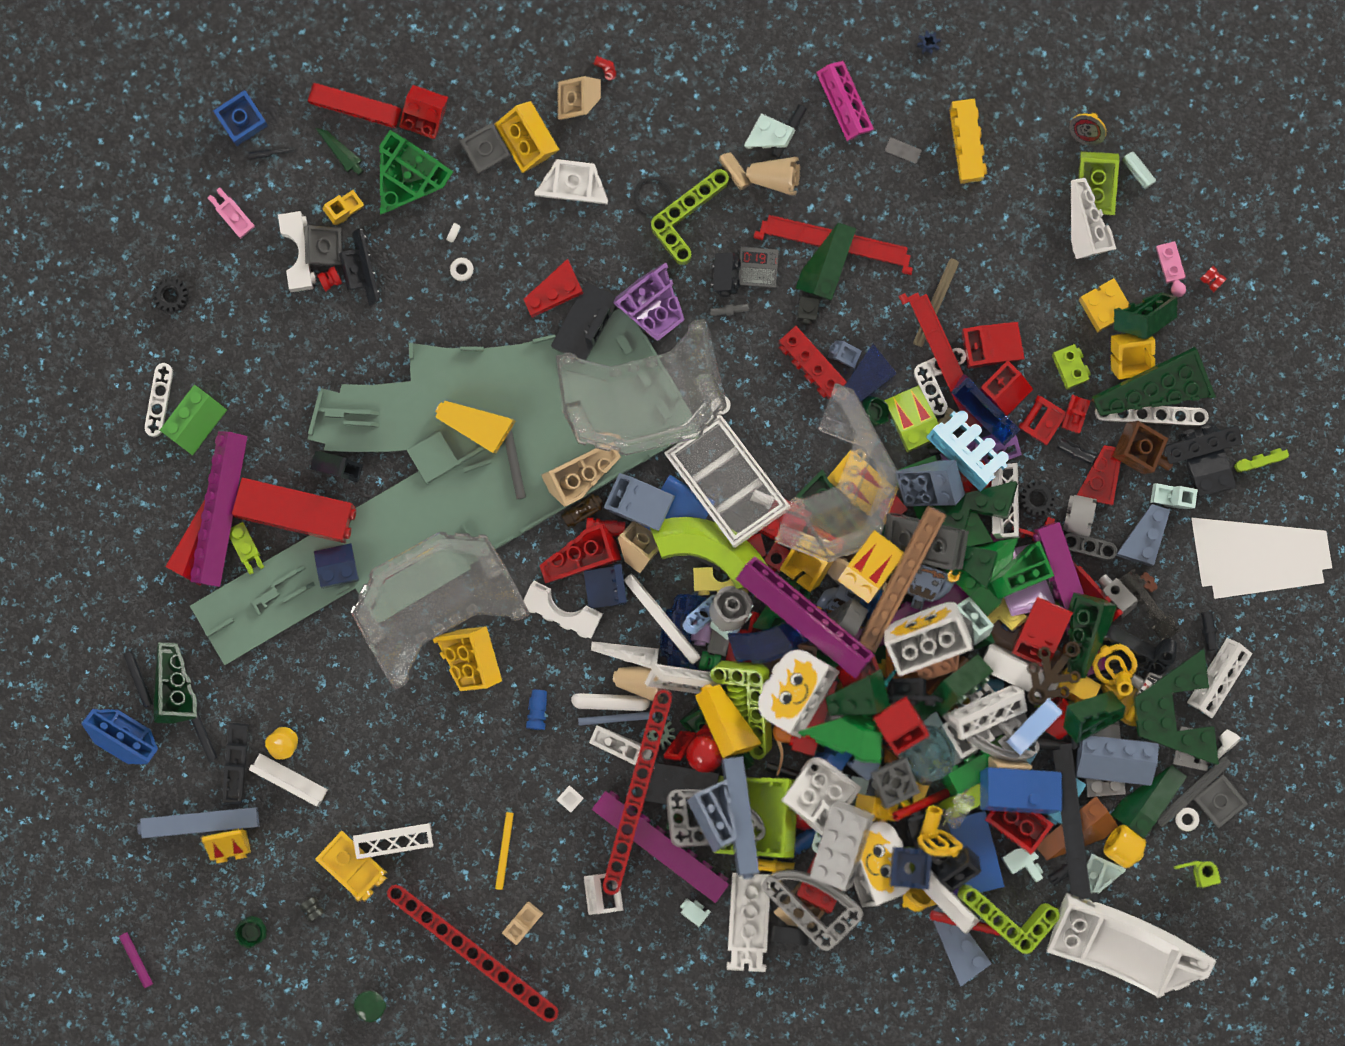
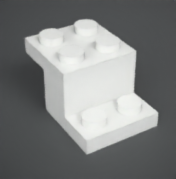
[925,717,995,772]

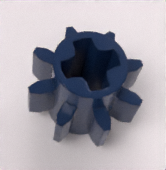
[917,30,941,55]

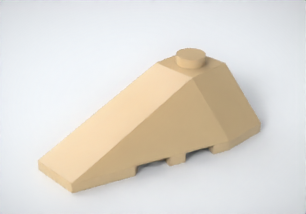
[541,440,621,507]

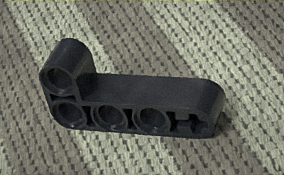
[1100,625,1177,675]

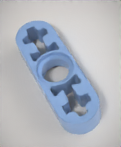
[683,595,715,634]

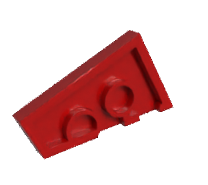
[523,259,584,318]
[1077,445,1121,506]

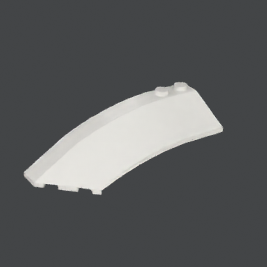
[1047,893,1216,998]

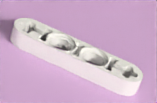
[145,363,173,437]

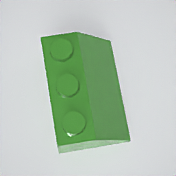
[160,385,227,456]

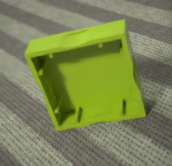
[714,776,797,858]

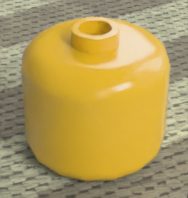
[1103,825,1146,868]

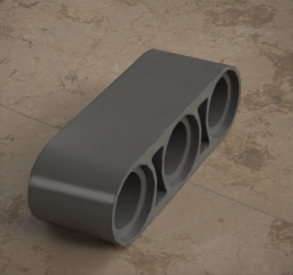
[1065,533,1117,561]

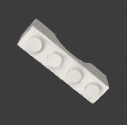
[278,211,316,292]
[522,581,603,638]

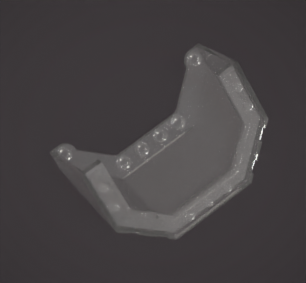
[556,319,727,456]
[775,383,899,562]
[350,532,530,690]

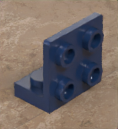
[584,564,627,609]

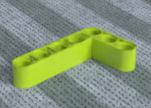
[651,169,729,265]
[710,661,772,759]
[958,885,1060,954]

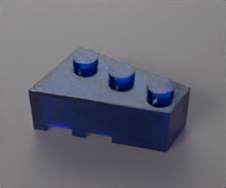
[839,344,897,411]

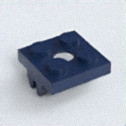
[889,847,932,889]

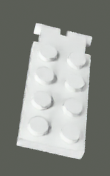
[727,873,771,972]

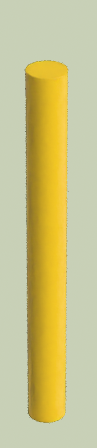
[495,812,514,890]

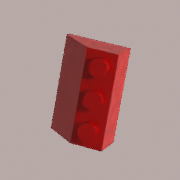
[985,810,1054,855]

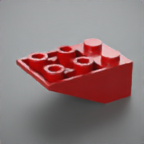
[961,322,1025,369]
[1012,596,1073,667]

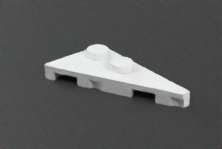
[591,642,659,669]

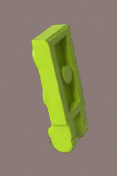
[1234,448,1289,473]
[229,522,264,575]

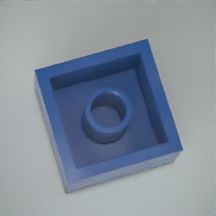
[213,90,268,146]

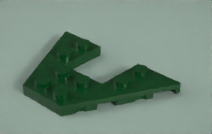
[931,481,1018,590]
[1133,650,1219,765]

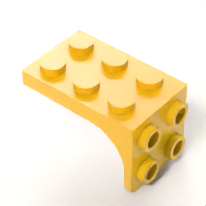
[315,831,387,901]

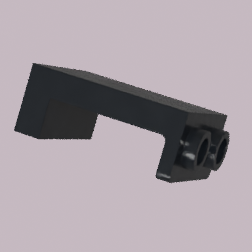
[905,806,954,861]

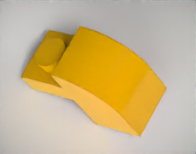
[323,190,364,225]

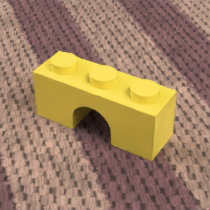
[693,567,748,596]

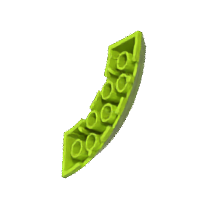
[650,517,768,590]

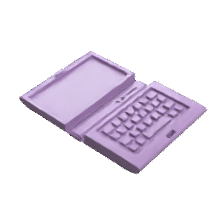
[1004,544,1055,616]

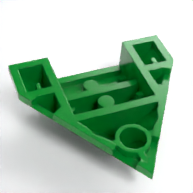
[380,130,453,215]
[939,537,1018,617]
[798,714,882,764]

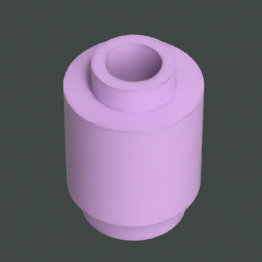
[691,620,712,646]

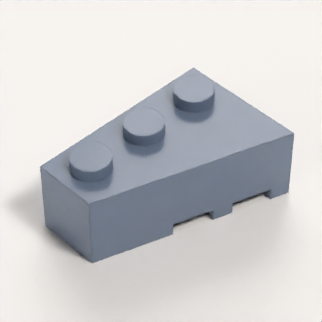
[1116,504,1170,567]

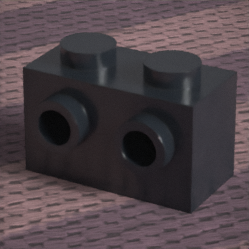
[937,846,981,892]

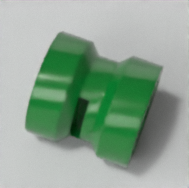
[699,651,721,670]

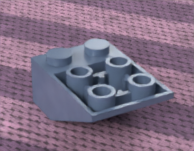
[896,460,965,506]
[604,473,675,531]

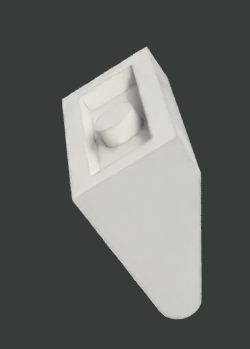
[584,874,623,915]

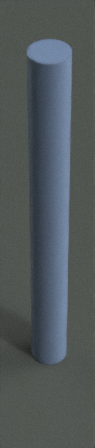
[578,712,655,726]

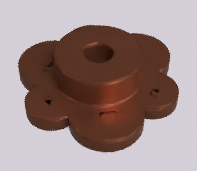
[1140,572,1157,592]

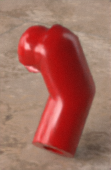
[594,56,617,80]

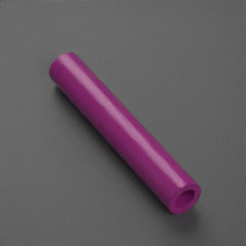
[119,932,153,988]

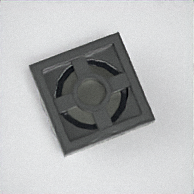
[870,757,920,809]

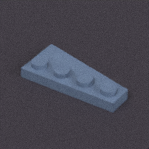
[930,906,992,987]

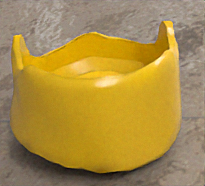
[265,727,298,759]

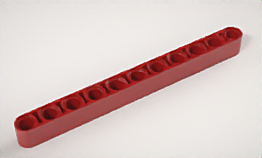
[603,689,672,895]
[387,885,559,1022]

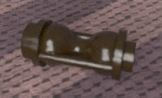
[561,493,603,528]

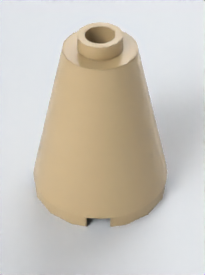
[746,157,800,195]
[613,664,664,702]

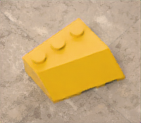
[432,626,502,691]

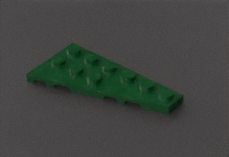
[1092,347,1216,416]

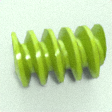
[726,684,748,723]

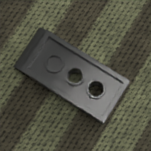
[884,513,969,570]

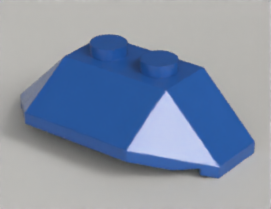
[82,709,158,764]

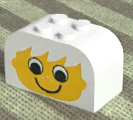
[884,602,972,676]
[758,650,840,738]
[854,821,911,907]

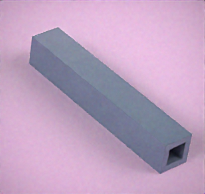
[722,757,759,880]
[137,807,260,838]

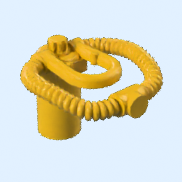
[1092,644,1137,696]
[917,806,963,857]

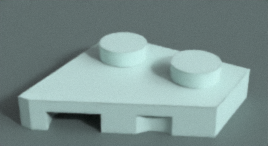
[744,114,795,149]
[1087,854,1126,893]

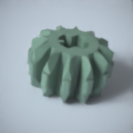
[643,718,675,750]

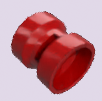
[317,266,342,292]
[1200,266,1227,293]

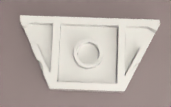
[535,159,608,204]

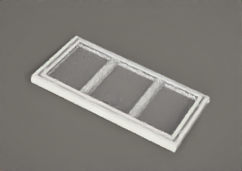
[664,414,791,548]

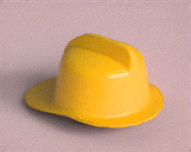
[902,888,937,912]

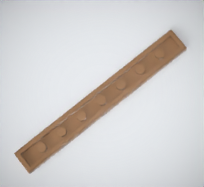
[858,506,946,652]

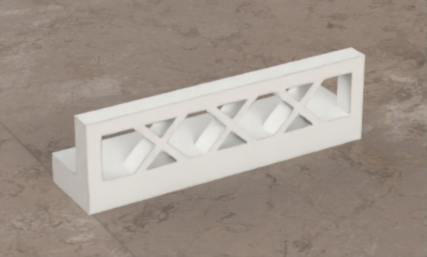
[992,463,1019,539]
[1187,638,1252,718]
[645,664,722,694]
[948,685,1027,740]
[249,753,328,807]
[353,823,433,859]
[923,870,980,934]

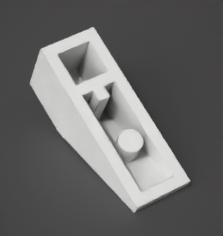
[589,725,652,765]

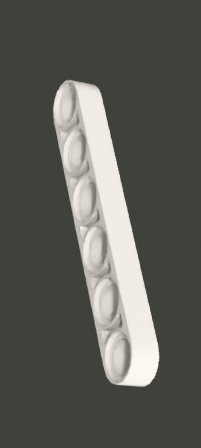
[1095,406,1208,426]
[624,574,701,664]

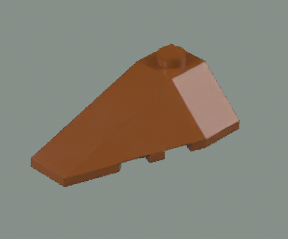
[1037,796,1118,861]

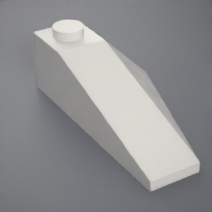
[1071,178,1116,259]

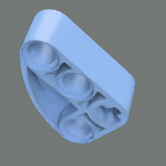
[1006,698,1063,755]

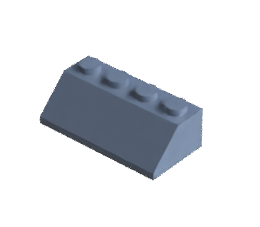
[1075,736,1159,786]

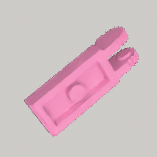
[208,188,255,239]

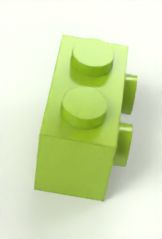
[1052,344,1091,390]

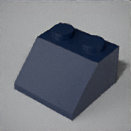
[314,543,359,589]

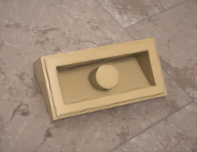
[719,153,751,190]
[988,756,1032,770]

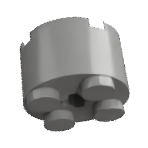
[1063,495,1097,537]
[709,586,752,631]

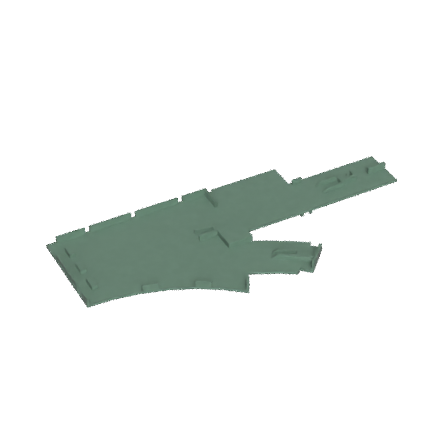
[190,308,700,665]

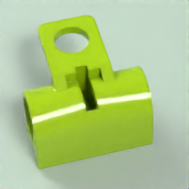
[1173,861,1221,887]

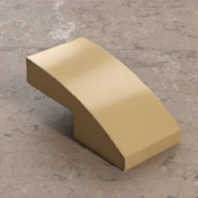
[502,901,543,945]

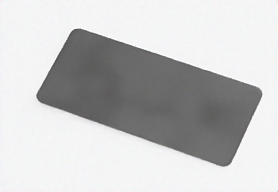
[885,138,922,163]

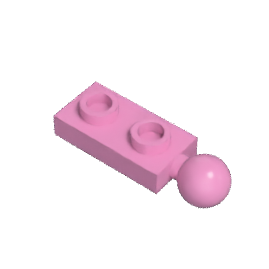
[1156,242,1186,297]

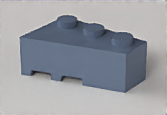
[687,779,737,852]

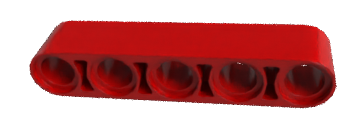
[307,83,402,128]

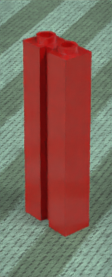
[232,478,357,543]

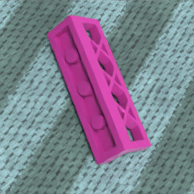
[816,61,874,141]

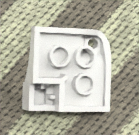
[781,757,862,835]

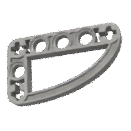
[943,684,1040,761]
[666,790,765,847]
[762,870,863,950]

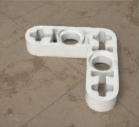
[914,348,966,416]

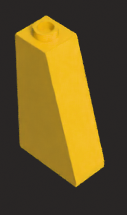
[435,401,516,454]
[695,684,761,759]

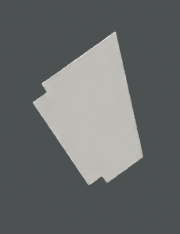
[1191,518,1332,599]

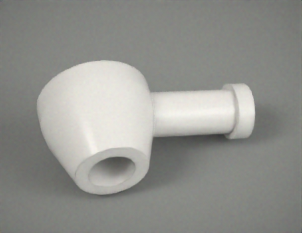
[1217,730,1241,759]

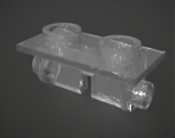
[942,789,975,829]

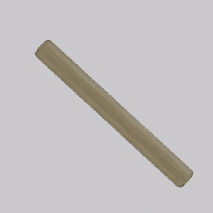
[913,259,959,347]

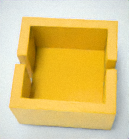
[1079,278,1129,333]
[1111,333,1155,379]
[779,534,837,592]

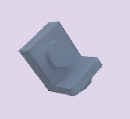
[828,340,862,368]

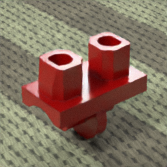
[1061,395,1090,434]

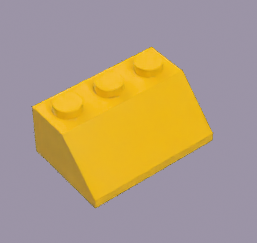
[494,101,559,173]

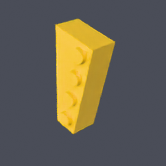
[949,99,987,183]

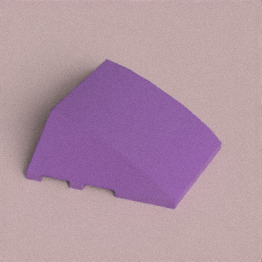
[613,263,684,341]

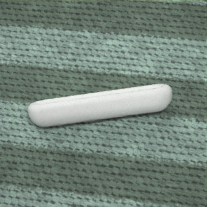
[571,693,650,711]

